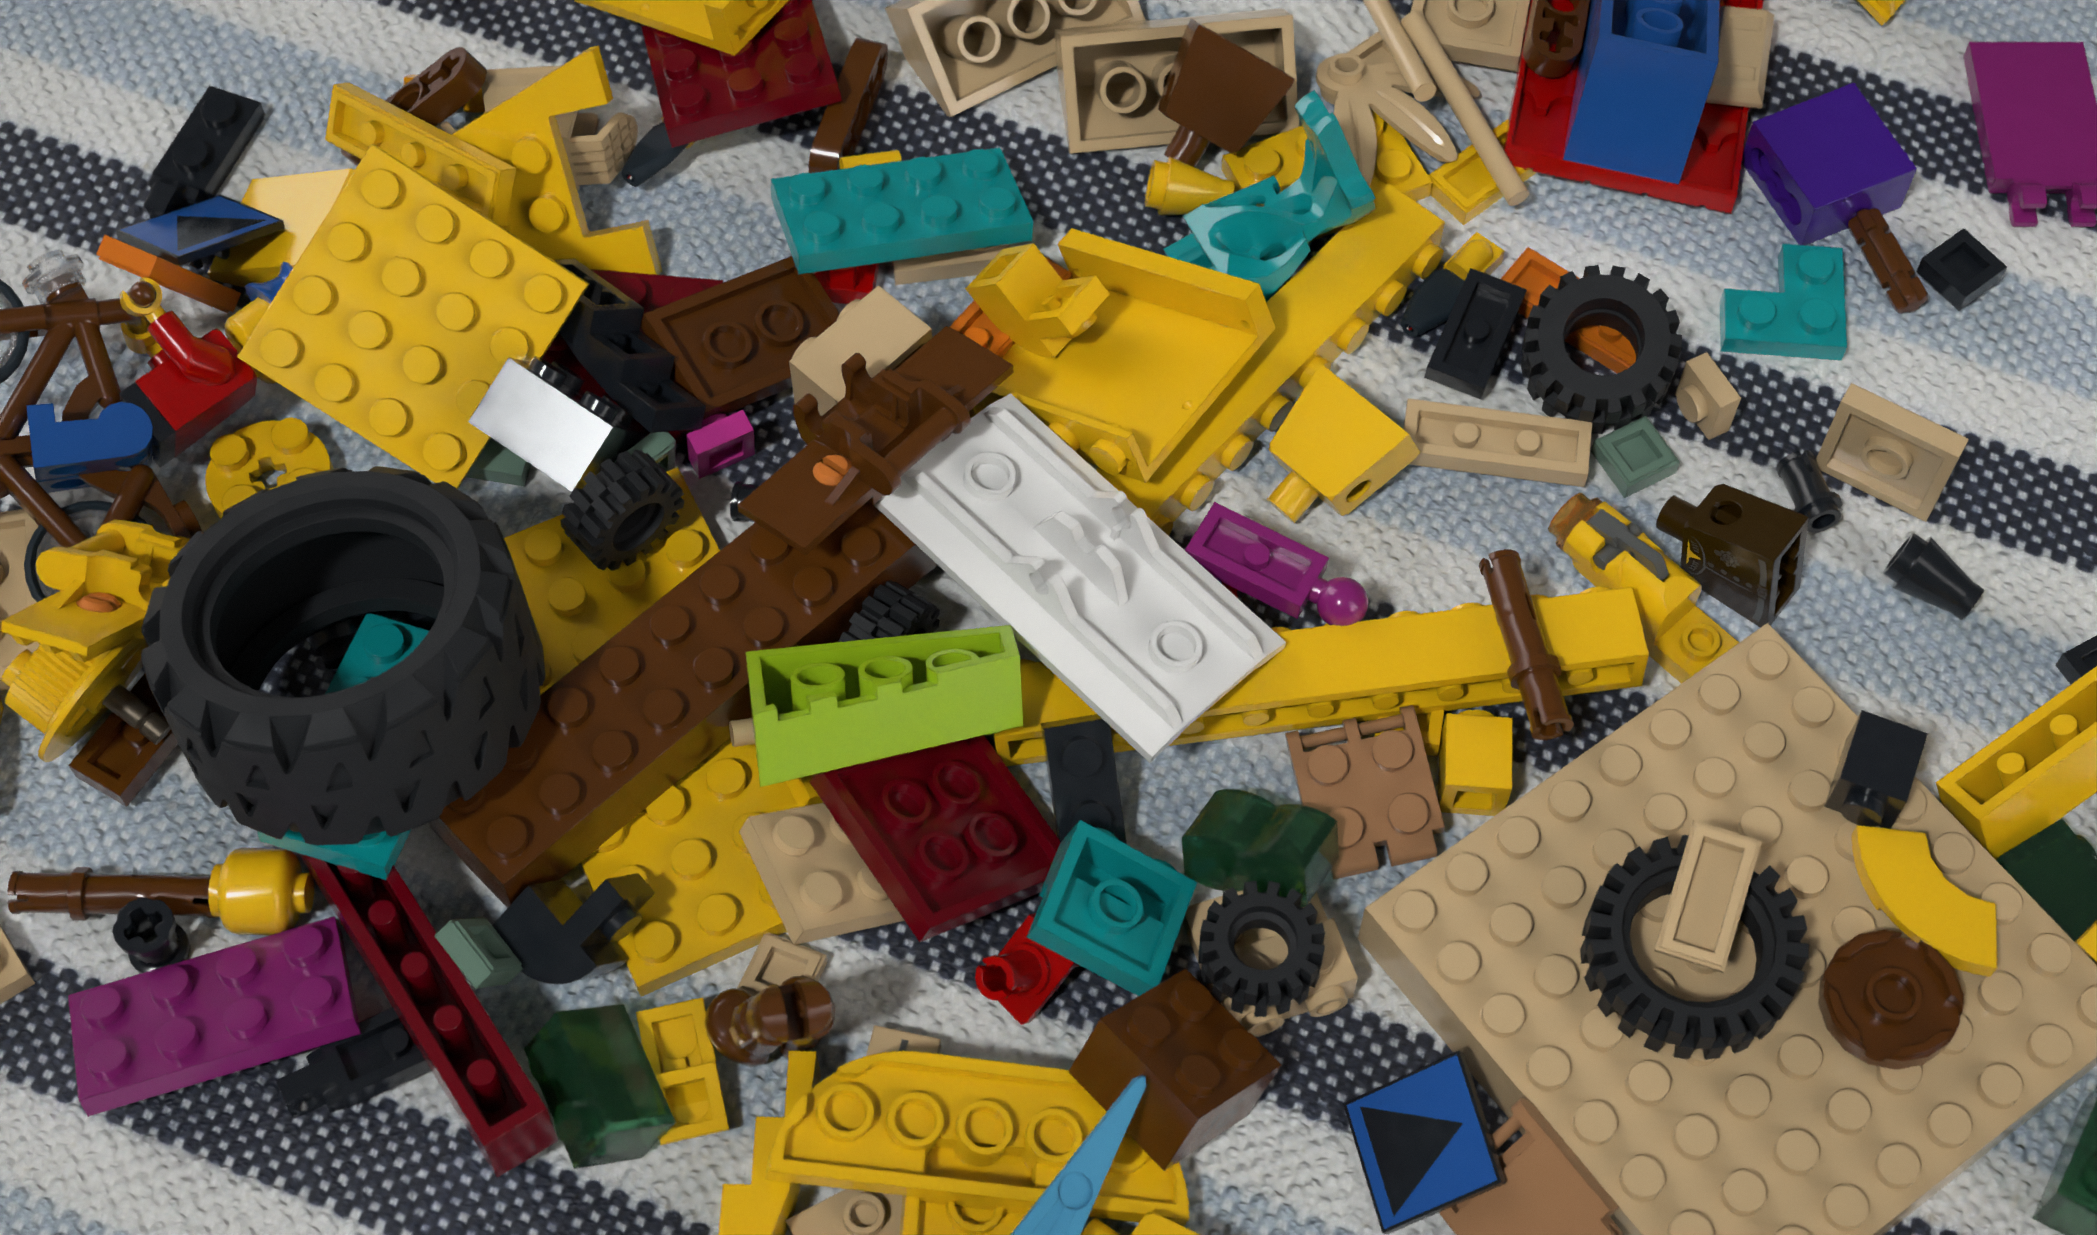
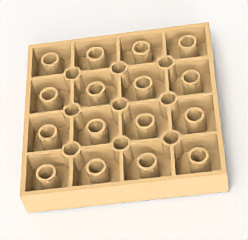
[1357,623,2097,1235]

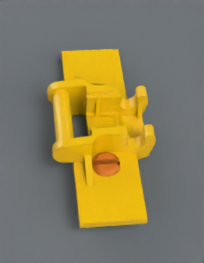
[1,520,190,663]

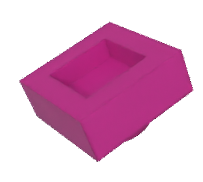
[686,410,755,479]

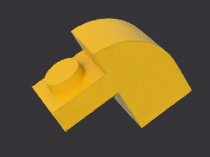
[965,243,1110,358]

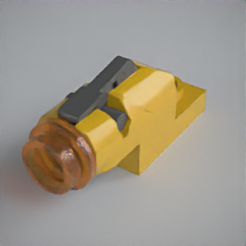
[1548,493,1739,684]

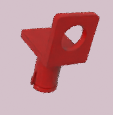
[975,913,1080,1024]

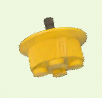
[1,637,171,763]

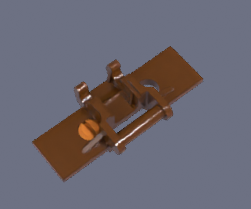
[737,326,1014,556]

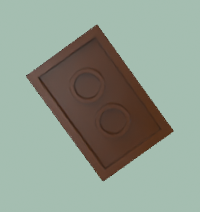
[640,256,840,420]

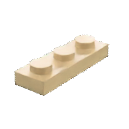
[1403,398,1592,487]

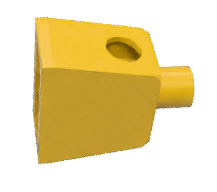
[1267,364,1421,523]

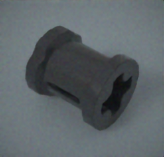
[112,897,191,974]

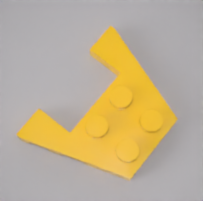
[451,45,663,275]

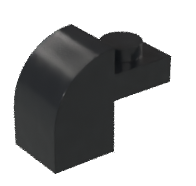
[492,873,655,984]

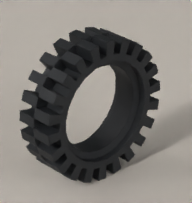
[1580,835,1809,1060]

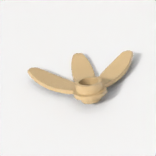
[1316,53,1480,185]

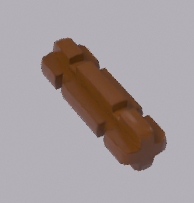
[1848,208,1928,314]

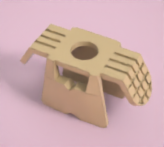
[437,66,638,191]

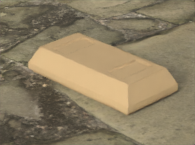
[1705,6,1774,109]
[1654,820,1762,973]

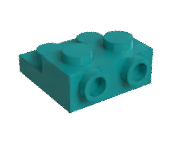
[1027,820,1197,996]

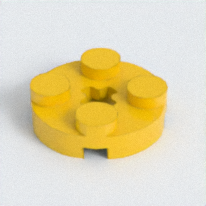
[205,417,334,519]

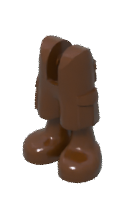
[705,976,835,1067]

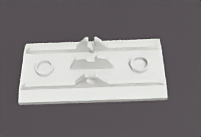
[874,393,1286,763]

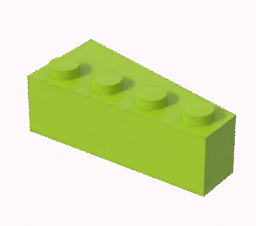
[746,625,1023,787]

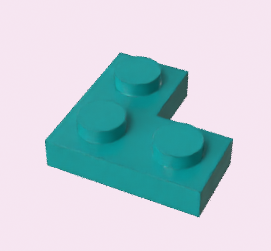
[1720,244,1847,361]

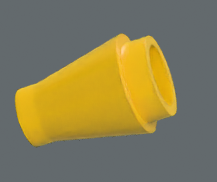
[1145,157,1234,215]

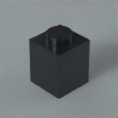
[1824,710,1928,829]

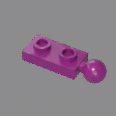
[1185,502,1368,626]

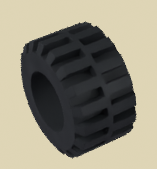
[1521,265,1682,434]

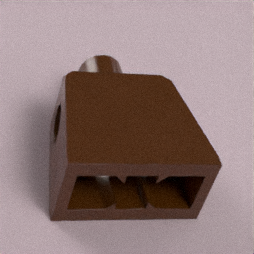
[1158,19,1295,168]

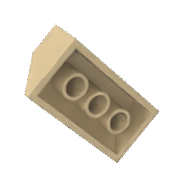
[885,0,1146,117]
[1054,8,1299,154]

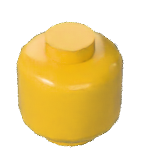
[208,848,314,936]

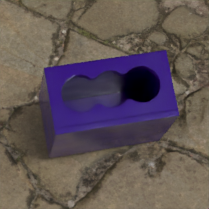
[1742,82,1917,245]

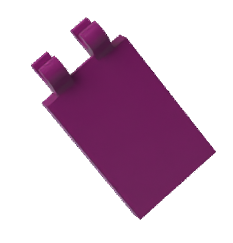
[1963,42,2097,227]

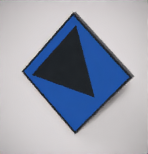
[116,195,285,269]
[1343,1050,1506,1235]

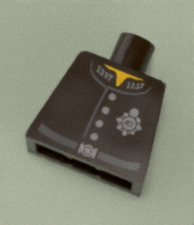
[1656,484,1809,628]

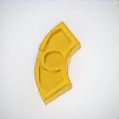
[1851,825,1997,977]

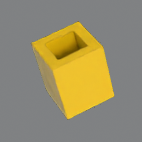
[1438,710,1512,816]

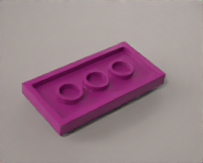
[68,916,361,1116]

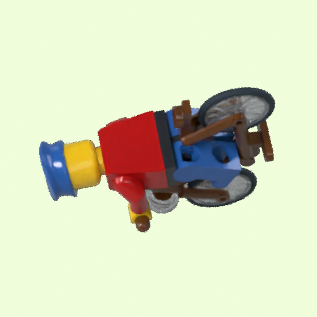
[0,250,293,602]

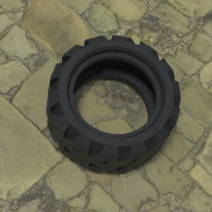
[141,466,546,845]

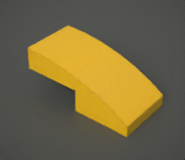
[636,997,729,1146]

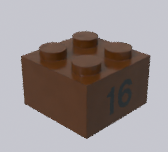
[1068,969,1282,1171]

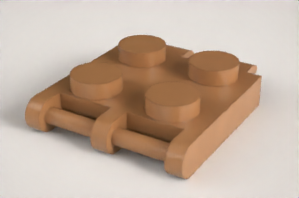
[1285,705,1445,880]
[1439,1097,1623,1235]

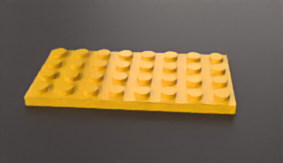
[504,467,798,997]

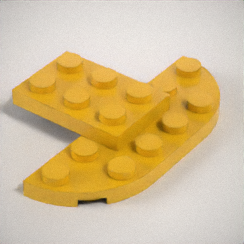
[765,1051,1189,1235]

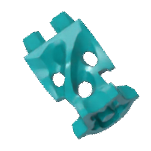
[1164,90,1376,302]

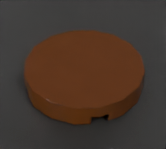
[1818,930,1964,1070]

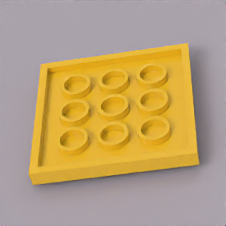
[237,144,589,489]

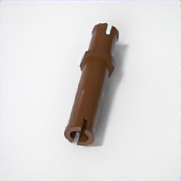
[1479,549,1574,740]
[7,867,216,921]

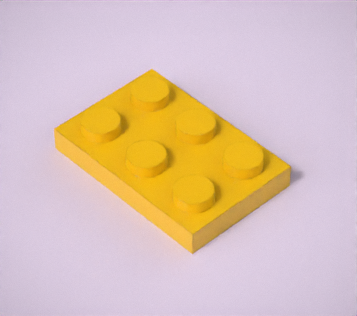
[1221,109,1433,243]

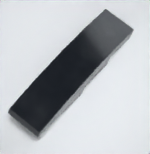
[554,259,706,433]

